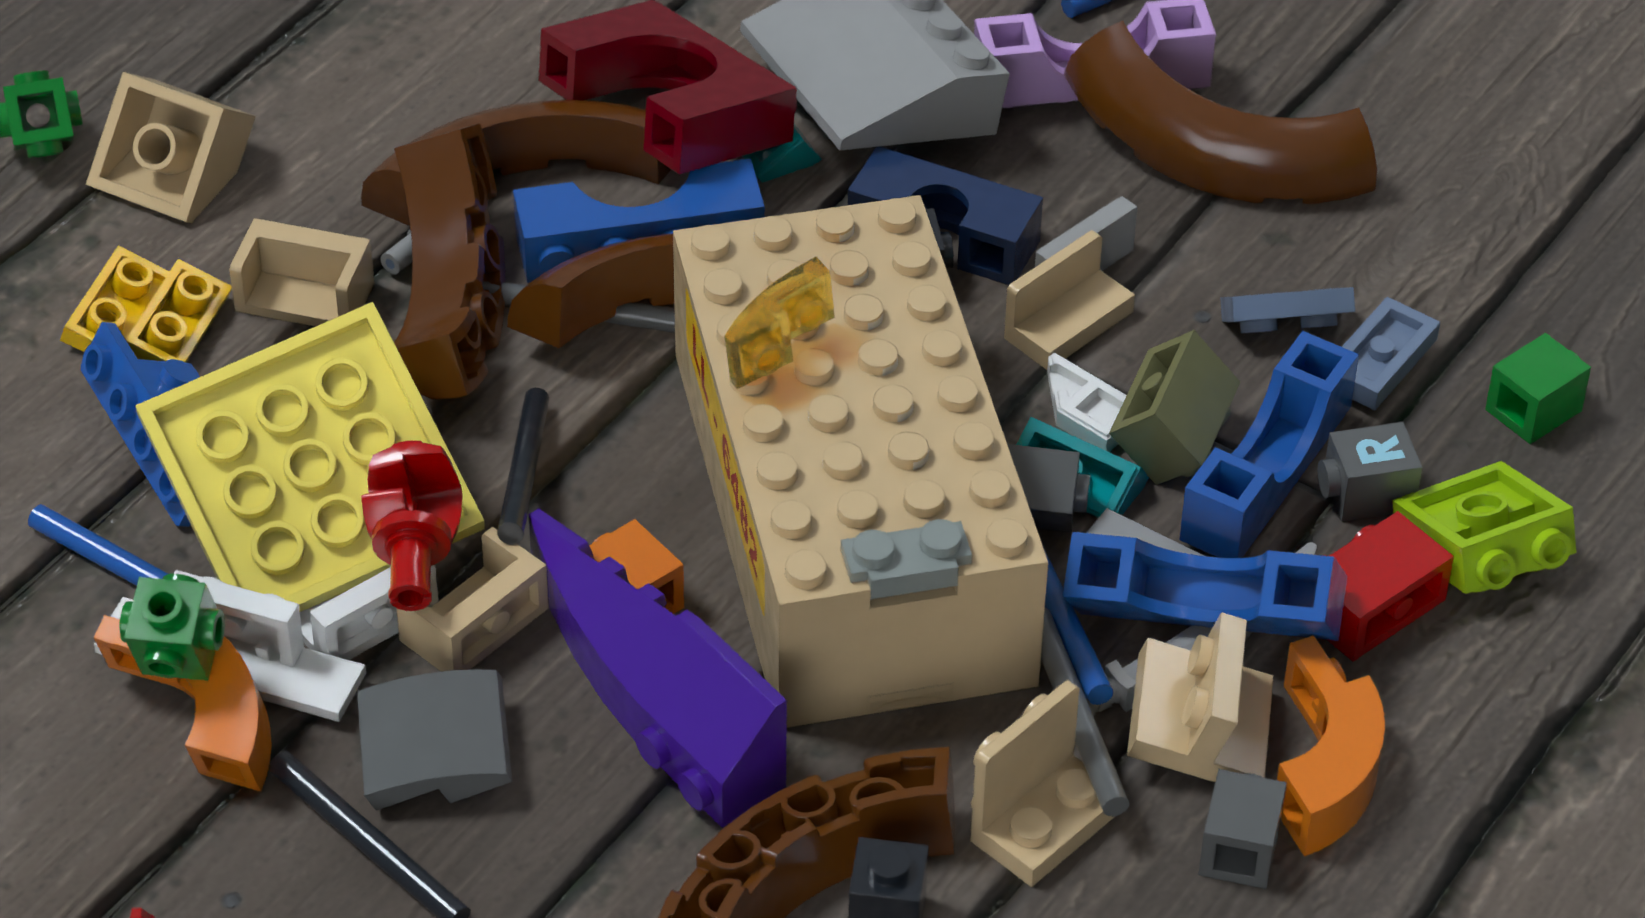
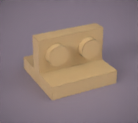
[1127,612,1273,782]

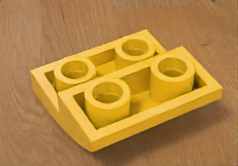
[60,245,232,363]

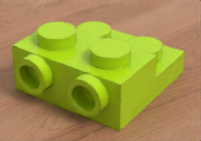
[1392,461,1577,594]

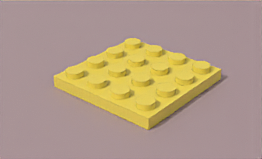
[135,302,485,612]

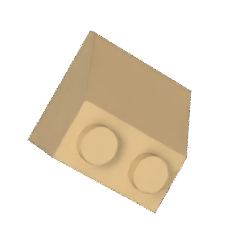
[86,72,256,223]

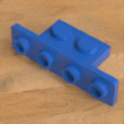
[81,322,199,527]

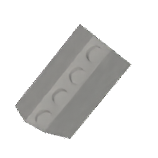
[740,0,1010,150]

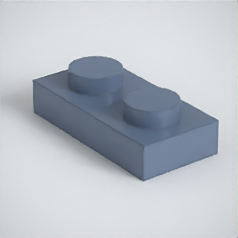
[1220,287,1355,333]
[1342,297,1440,410]

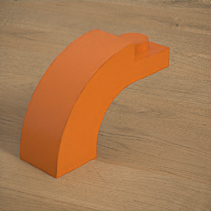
[94,615,272,792]
[1277,635,1385,857]

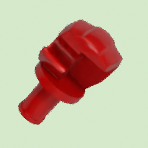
[361,440,463,611]

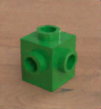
[0,70,83,158]
[119,574,225,681]

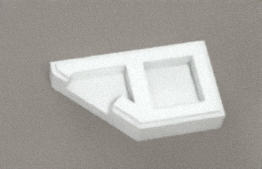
[1047,352,1127,452]

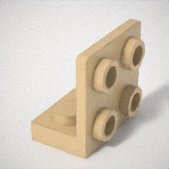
[971,680,1115,887]

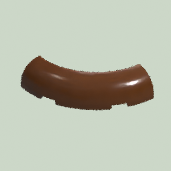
[1064,21,1378,204]
[361,100,672,226]
[394,123,506,399]
[507,233,674,349]
[658,747,955,918]

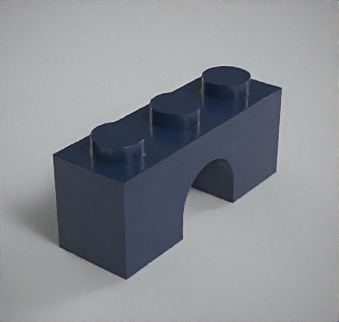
[848,146,1043,285]

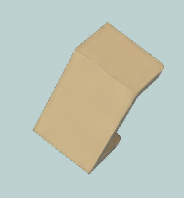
[230,218,374,326]
[396,527,549,672]

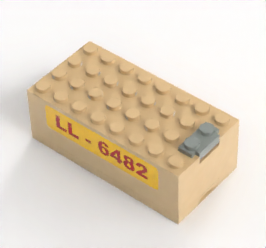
[673,195,1048,728]

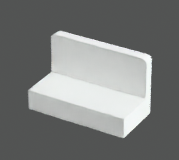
[300,565,438,660]

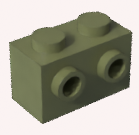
[1109,330,1241,485]

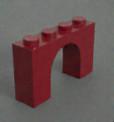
[539,0,797,174]

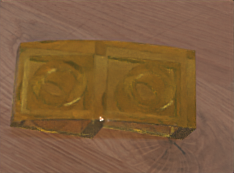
[724,257,835,389]

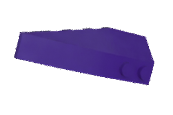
[528,508,787,828]

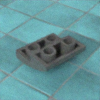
[357,669,512,811]

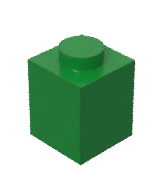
[1485,333,1591,445]

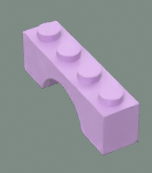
[974,0,1216,108]

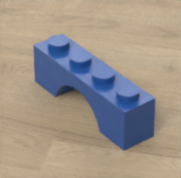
[513,158,765,283]
[1179,331,1359,558]
[1062,532,1347,641]

